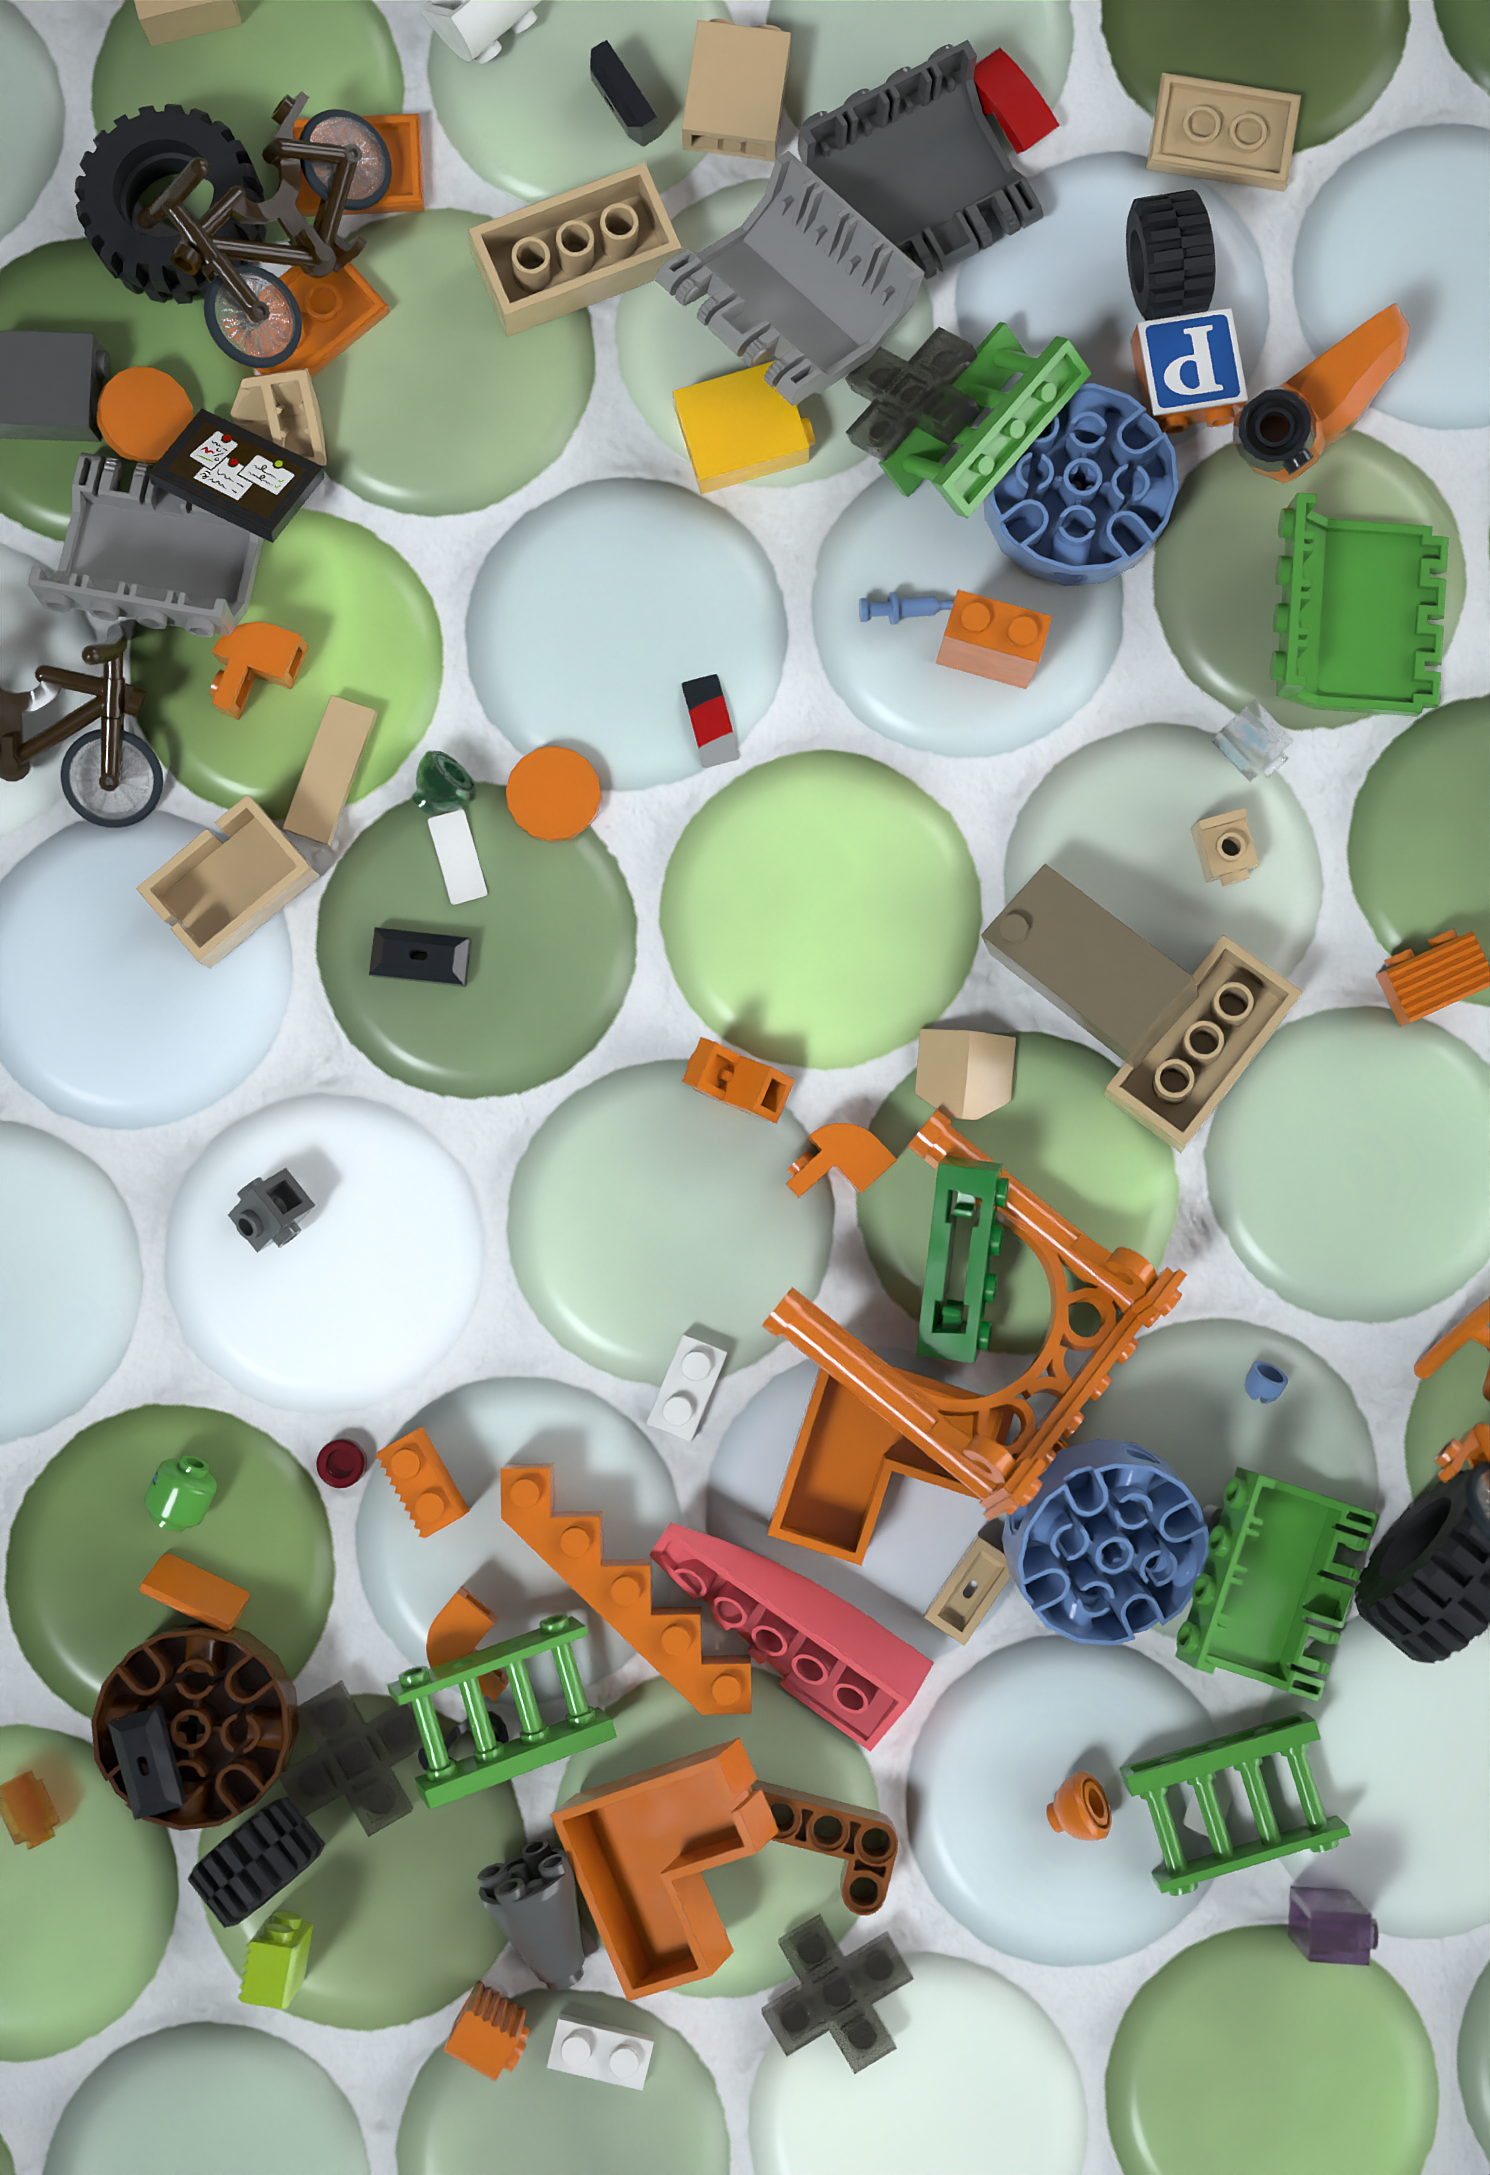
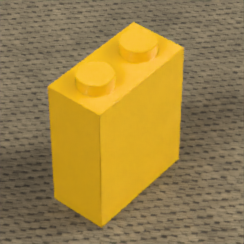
[672,360,815,495]

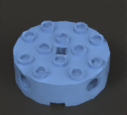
[983,383,1179,586]
[1002,1439,1209,1646]

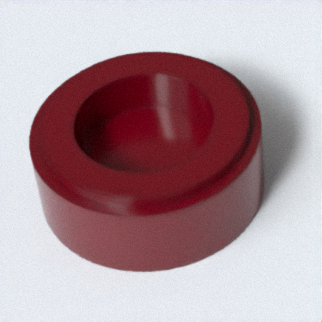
[316,1438,367,1488]

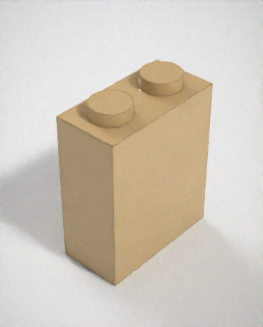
[682,18,791,162]

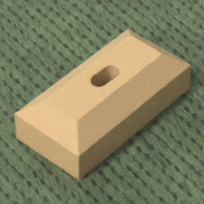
[923,1535,1011,1646]

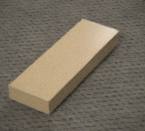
[283,695,378,846]

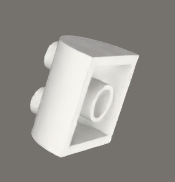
[420,0,542,64]

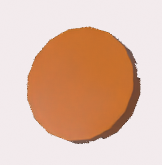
[96,366,193,464]
[506,746,602,843]

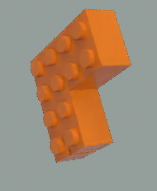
[767,1364,1014,1566]
[550,1737,779,2002]

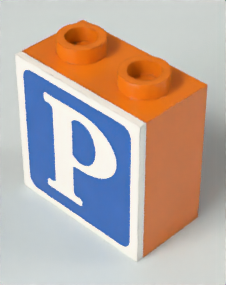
[1130,308,1248,435]

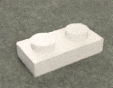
[646,1334,728,1443]
[547,2013,655,2091]

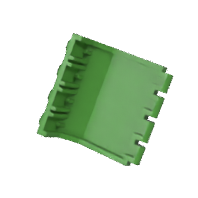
[1270,492,1449,717]

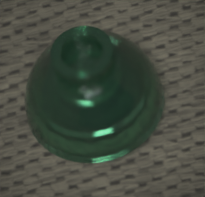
[412,750,477,815]

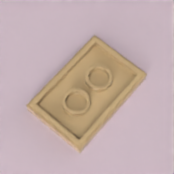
[1146,73,1301,192]

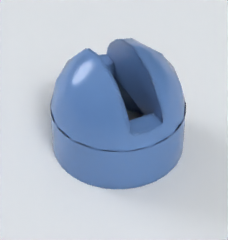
[1244,1361,1288,1404]

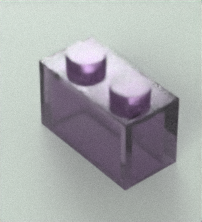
[1288,1886,1379,1966]

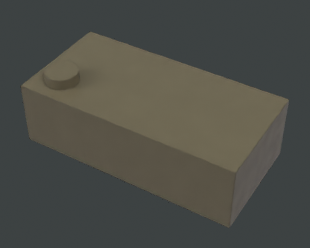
[981,864,1199,1069]

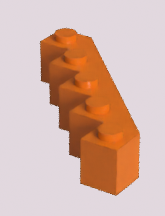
[500,1463,752,1715]

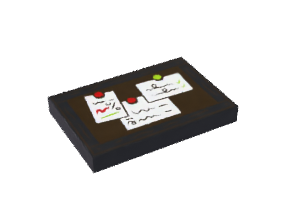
[149,409,324,543]

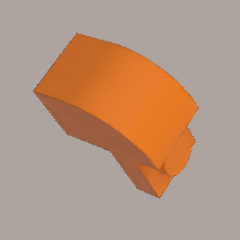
[210,622,309,720]
[682,1037,795,1124]
[785,1123,897,1199]
[426,1586,509,1702]

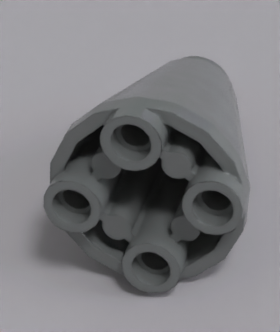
[478,1839,584,1991]

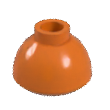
[1046,1771,1112,1841]

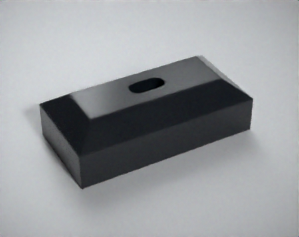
[590,39,659,147]
[369,927,472,987]
[108,1705,187,1820]

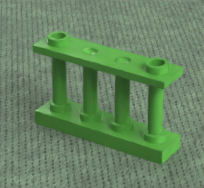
[878,322,1092,518]
[387,1614,617,1810]
[1119,1711,1351,1896]

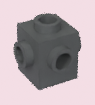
[228,1168,316,1253]

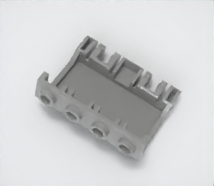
[656,151,925,406]
[28,452,264,638]

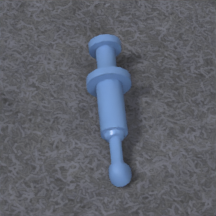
[859,592,954,625]

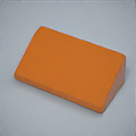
[139,1553,250,1632]

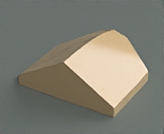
[231,368,327,466]
[914,1029,1016,1121]

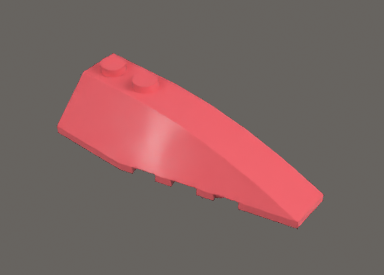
[649,1523,934,1752]

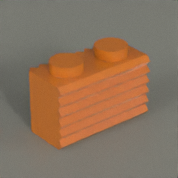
[1376,928,1490,1027]
[375,1426,470,1538]
[443,1982,531,2081]

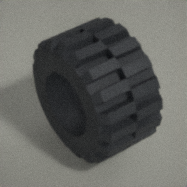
[1126,189,1216,321]
[188,1797,325,1928]

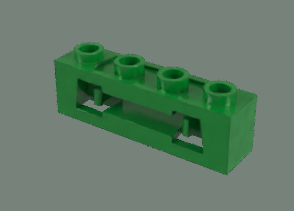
[916,1156,1009,1364]

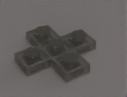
[845,327,980,462]
[278,1680,424,1837]
[761,1914,914,2074]

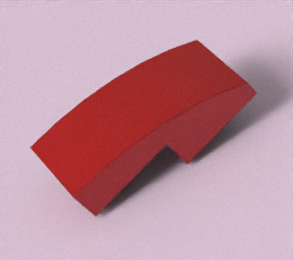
[973,48,1060,154]

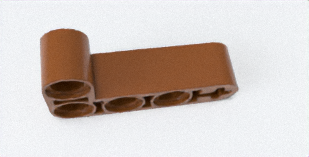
[751,1780,898,1916]

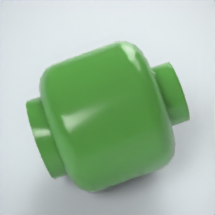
[144,1455,218,1532]

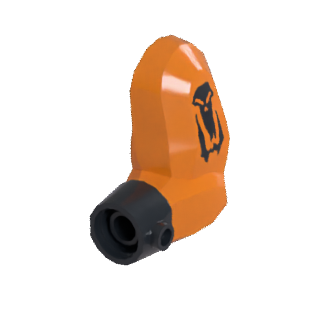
[1232,303,1410,484]

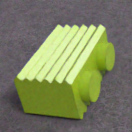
[238,1911,313,2010]

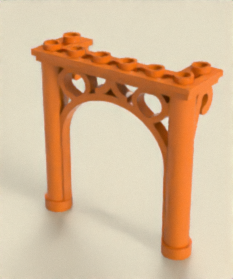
[761,1109,1187,1520]

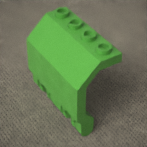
[1175,1466,1380,1702]

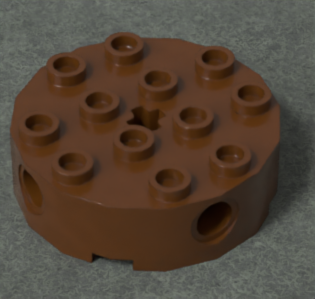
[91,1622,300,1831]

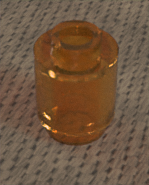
[0,1770,61,1850]

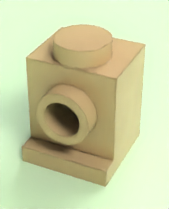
[1190,808,1259,887]

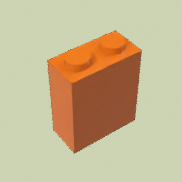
[936,589,1052,689]

